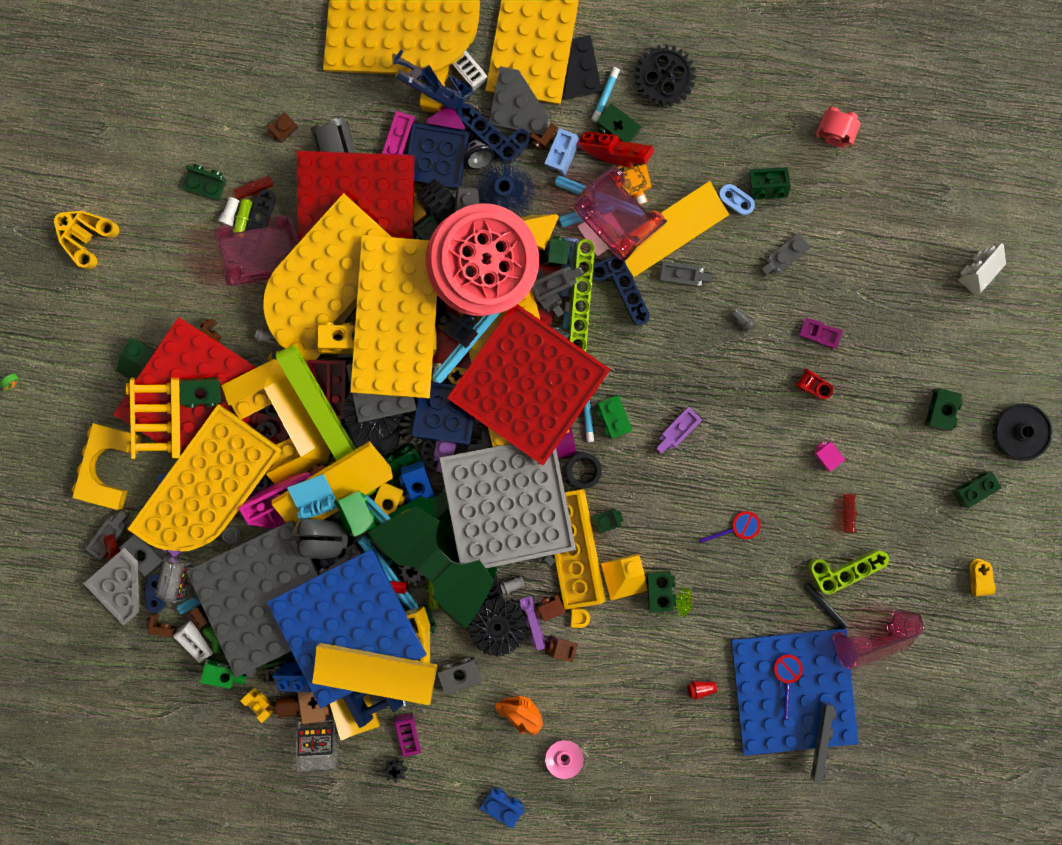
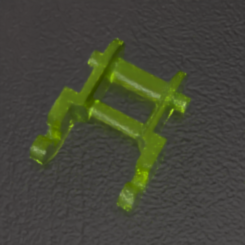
[676,588,692,617]

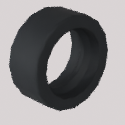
[565,453,602,489]

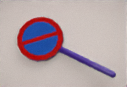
[699,511,761,543]
[774,654,803,720]

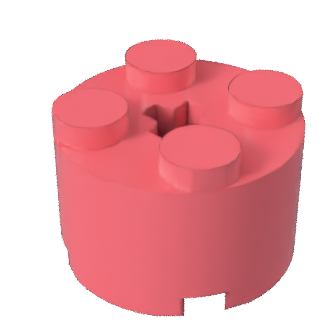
[816,107,861,148]

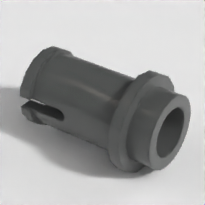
[730,308,755,332]

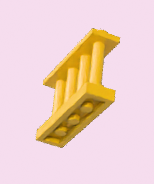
[126,378,180,459]

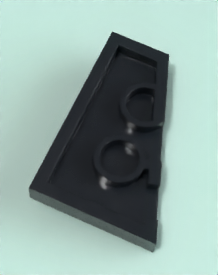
[565,35,602,100]

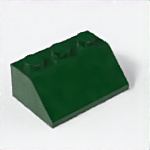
[116,337,156,380]

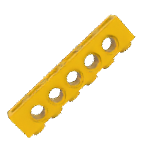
[318,323,436,355]

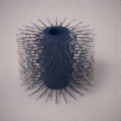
[476,158,535,218]

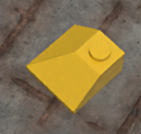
[521,214,559,250]
[601,554,648,601]

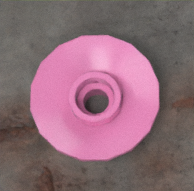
[545,740,584,779]

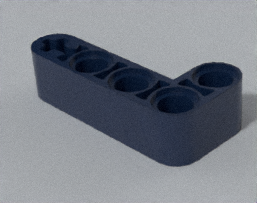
[457,104,530,164]
[592,255,650,326]

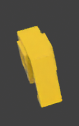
[241,687,274,723]

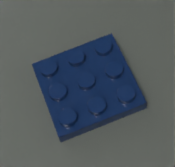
[408,123,470,189]
[412,381,474,446]

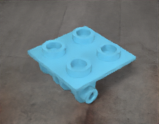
[287,474,337,520]

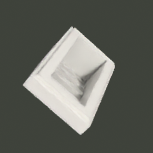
[452,51,488,91]
[173,620,213,663]

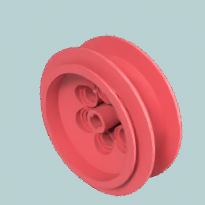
[426,204,539,316]

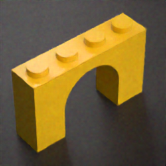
[72,423,143,510]

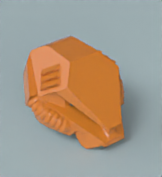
[495,696,543,736]

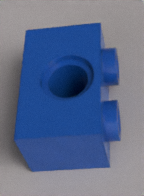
[399,461,436,502]

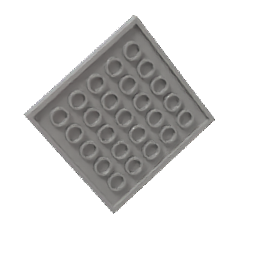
[439,444,576,568]

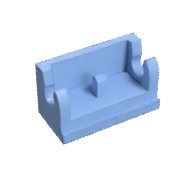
[544,128,579,176]

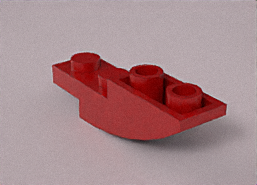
[576,131,654,168]

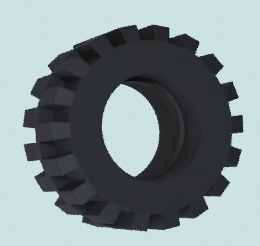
[417,179,455,224]

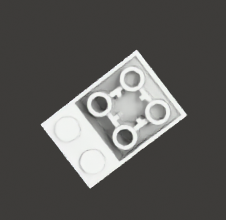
[958,243,1006,295]

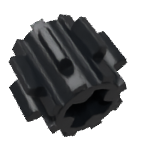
[383,757,408,783]

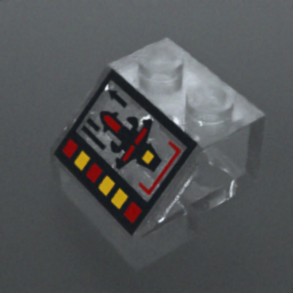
[156,556,194,603]
[296,720,339,773]

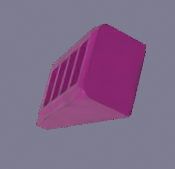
[394,713,421,757]

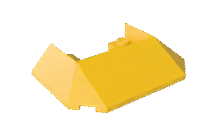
[221,359,331,484]

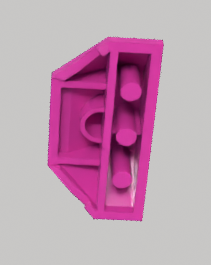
[238,472,311,529]

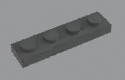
[810,702,836,784]

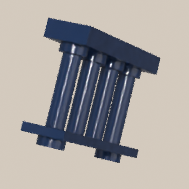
[342,691,404,728]

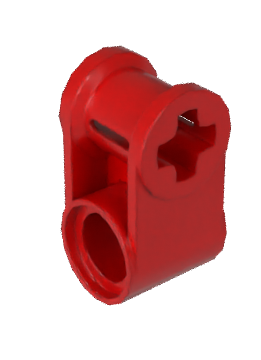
[794,368,834,400]

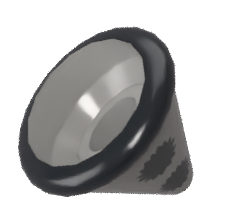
[464,137,495,170]

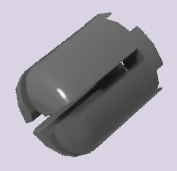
[310,118,356,153]
[290,519,348,560]

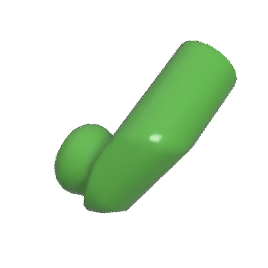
[203,626,221,653]

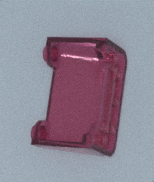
[574,165,667,261]
[214,215,299,286]
[832,609,924,669]

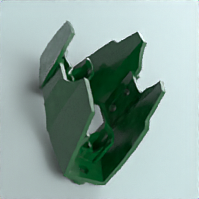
[367,492,497,628]

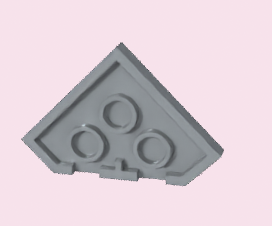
[83,548,139,625]

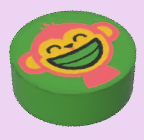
[0,374,20,391]

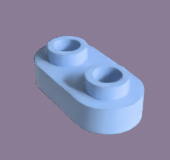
[719,184,755,216]

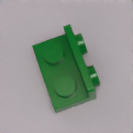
[595,395,633,439]

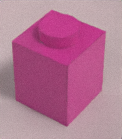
[813,441,845,472]

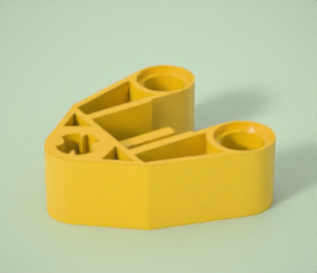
[54,211,119,270]

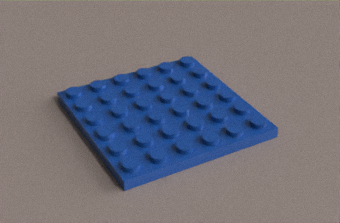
[267,549,427,708]
[731,628,859,756]

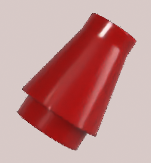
[687,681,717,700]

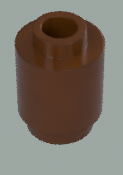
[273,696,301,718]

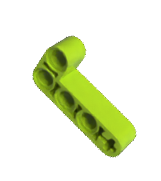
[808,550,889,594]

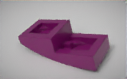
[799,318,843,350]

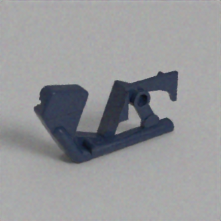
[392,49,474,110]

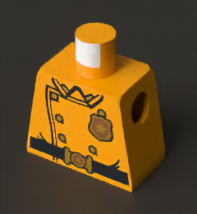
[609,163,651,206]

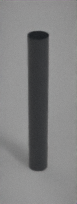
[803,582,848,629]

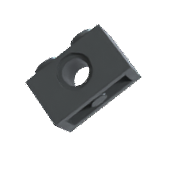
[120,534,167,576]
[437,656,482,695]

